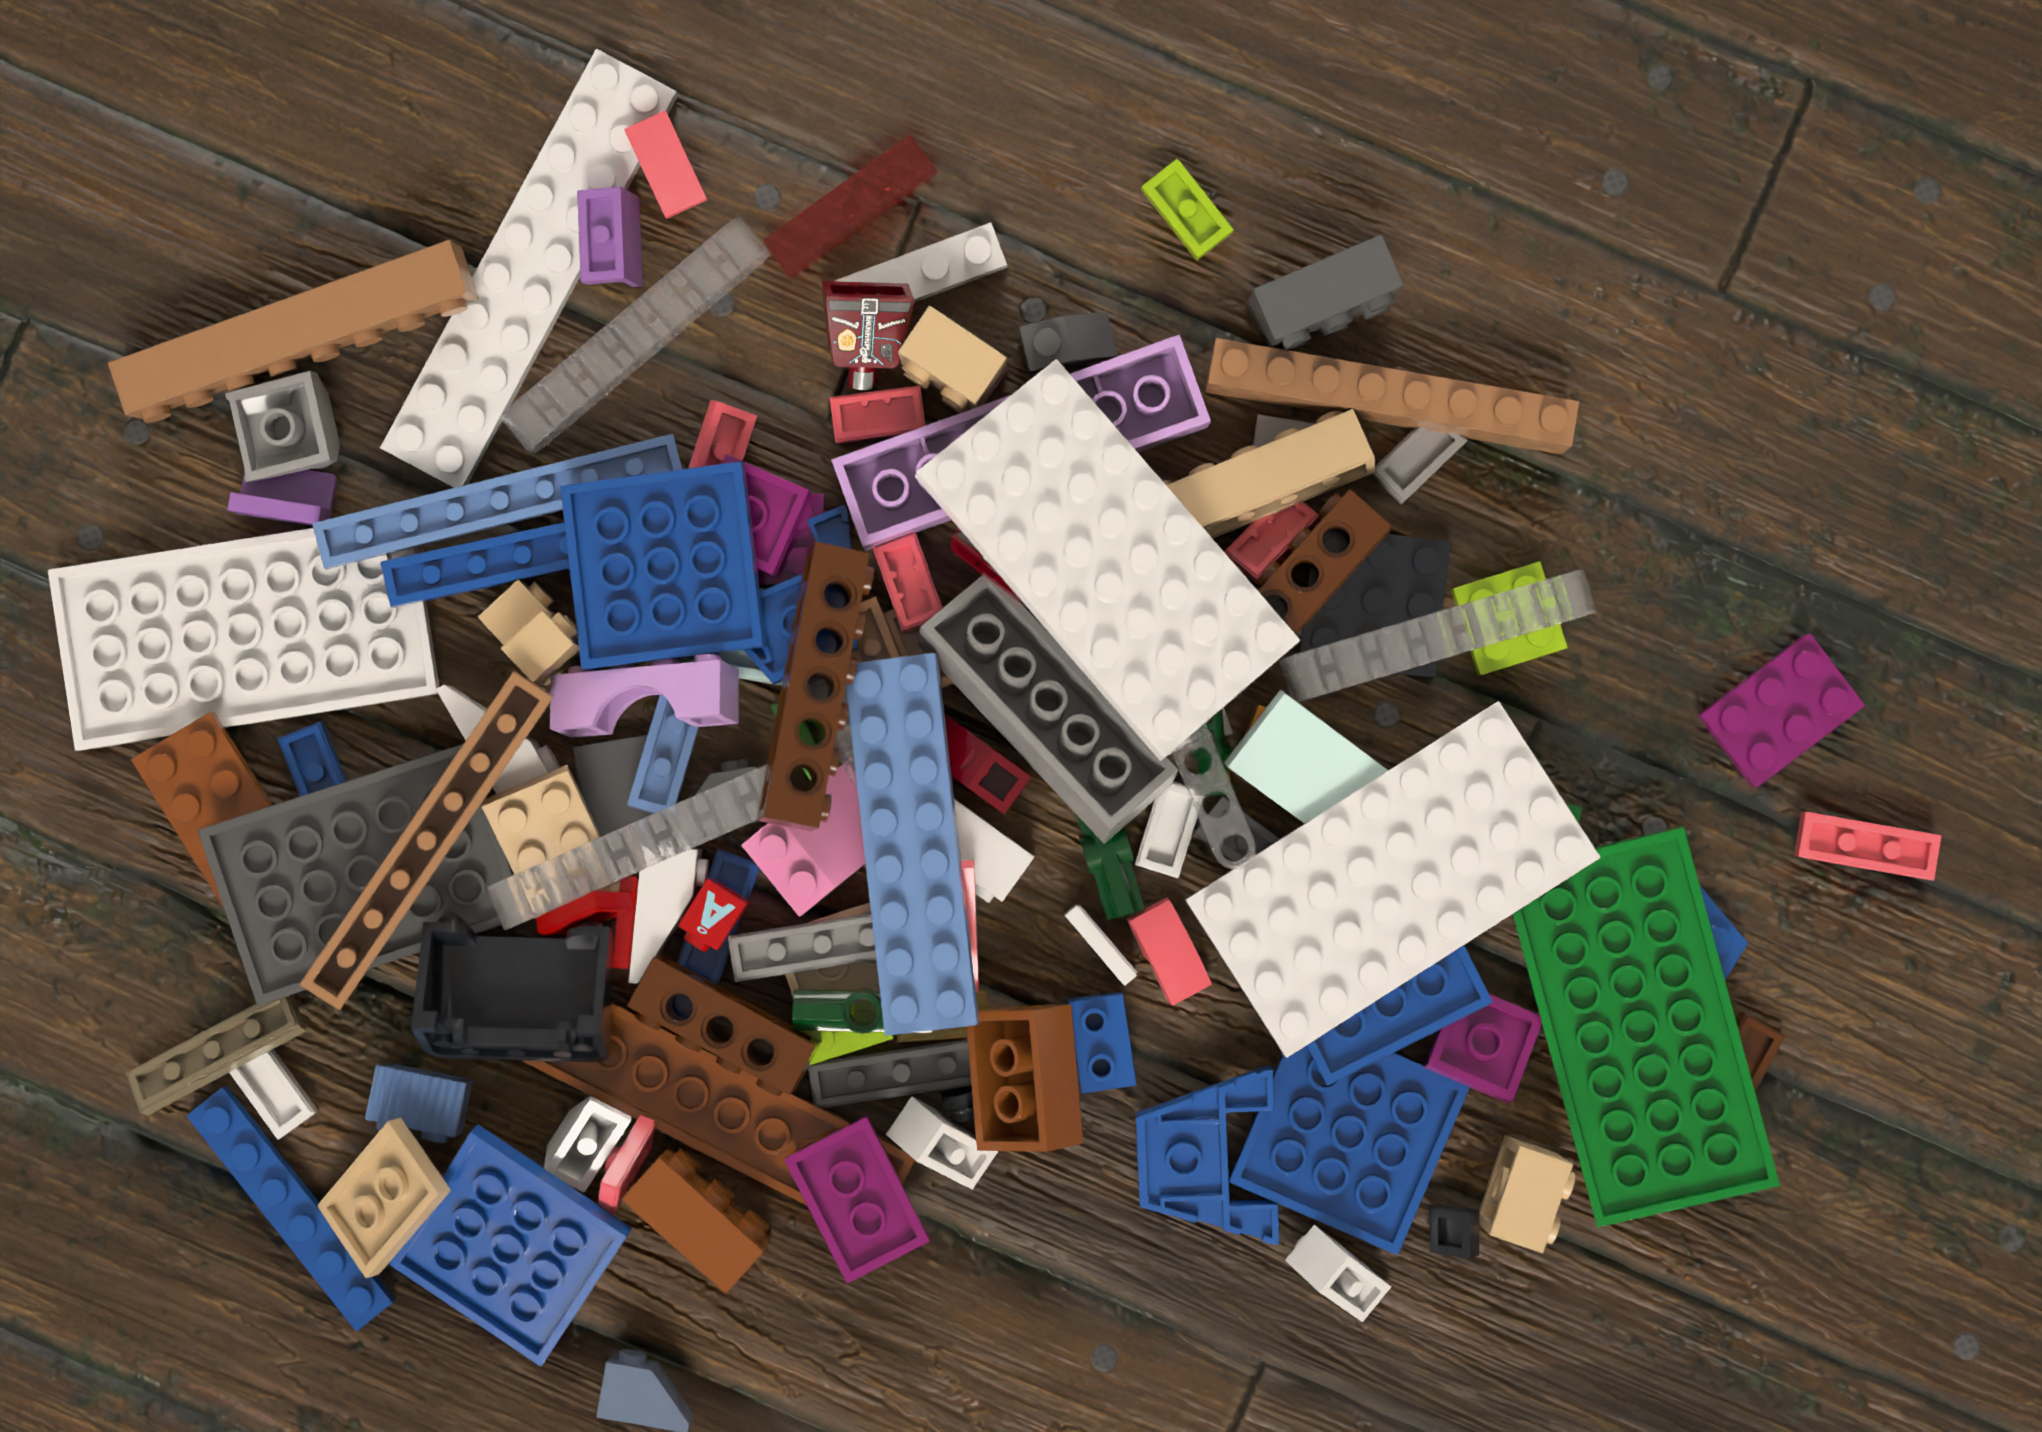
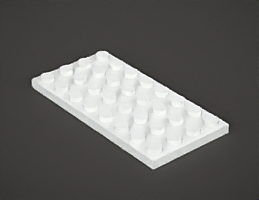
[914,359,1300,761]
[48,528,440,751]
[1186,701,1601,1058]

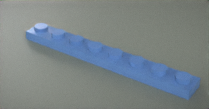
[312,434,682,570]

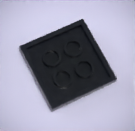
[1297,525,1451,678]

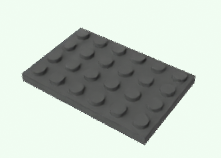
[197,744,526,1006]

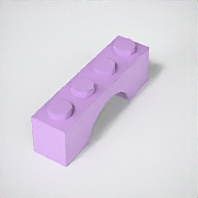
[550,654,739,738]

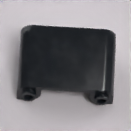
[411,917,613,1062]

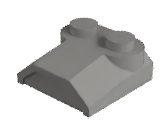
[225,371,340,483]

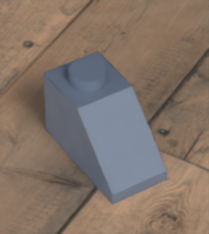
[596,1349,694,1432]

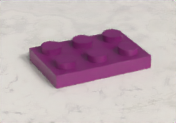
[1697,633,1865,788]
[784,1115,930,1284]

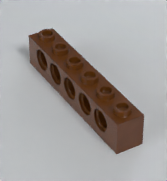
[756,541,874,831]

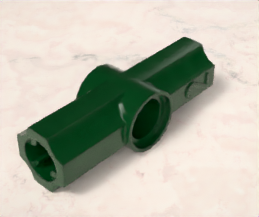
[1075,813,1145,920]
[792,988,933,1034]

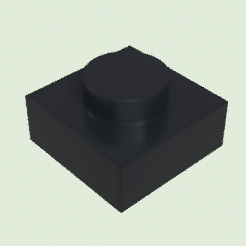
[1430,1204,1479,1259]

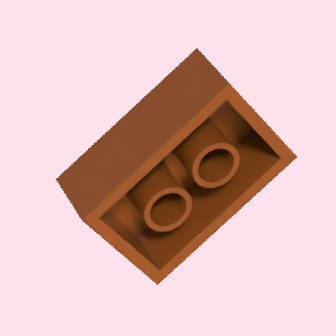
[966,1004,1083,1152]
[621,1146,772,1294]

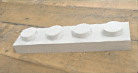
[835,223,1007,303]

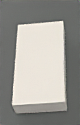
[1134,781,1204,878]
[1064,904,1137,986]
[229,1049,318,1140]

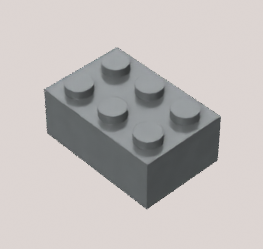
[1246,234,1404,351]

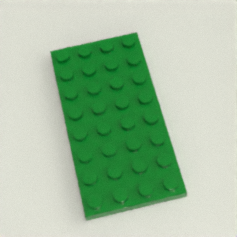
[1513,826,1780,1228]

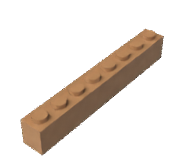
[108,240,479,423]
[1204,338,1579,455]
[299,669,554,1010]

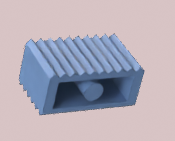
[365,1061,473,1143]

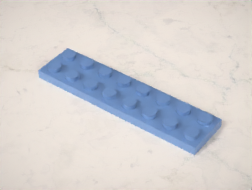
[846,653,980,1036]

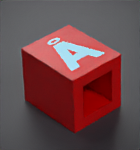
[678,877,751,952]

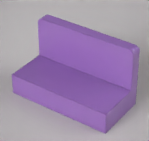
[577,187,643,287]
[227,470,337,526]

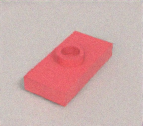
[830,385,926,444]
[1224,502,1320,585]
[872,532,943,634]
[598,1115,656,1215]

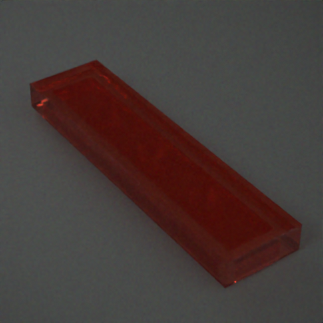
[763,134,937,280]

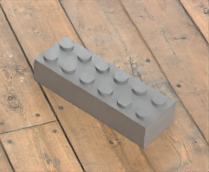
[918,575,1178,844]

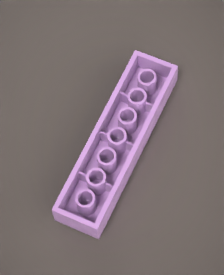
[832,335,1211,551]

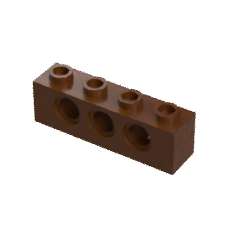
[1257,489,1392,636]
[627,954,822,1096]

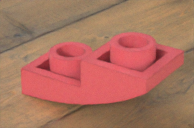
[624,110,707,219]
[1127,897,1212,1006]

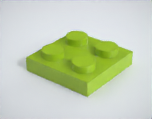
[1451,561,1568,676]

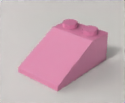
[741,758,866,917]

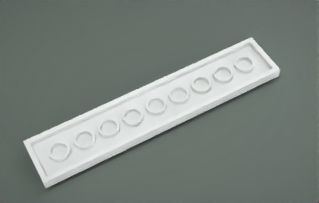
[380,49,678,488]

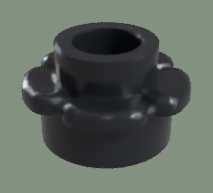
[940,1086,974,1123]

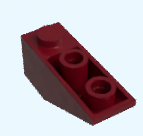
[944,714,1031,814]

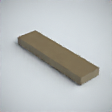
[126,994,307,1116]

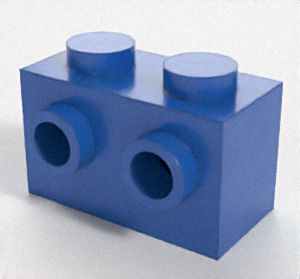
[1067,991,1136,1094]

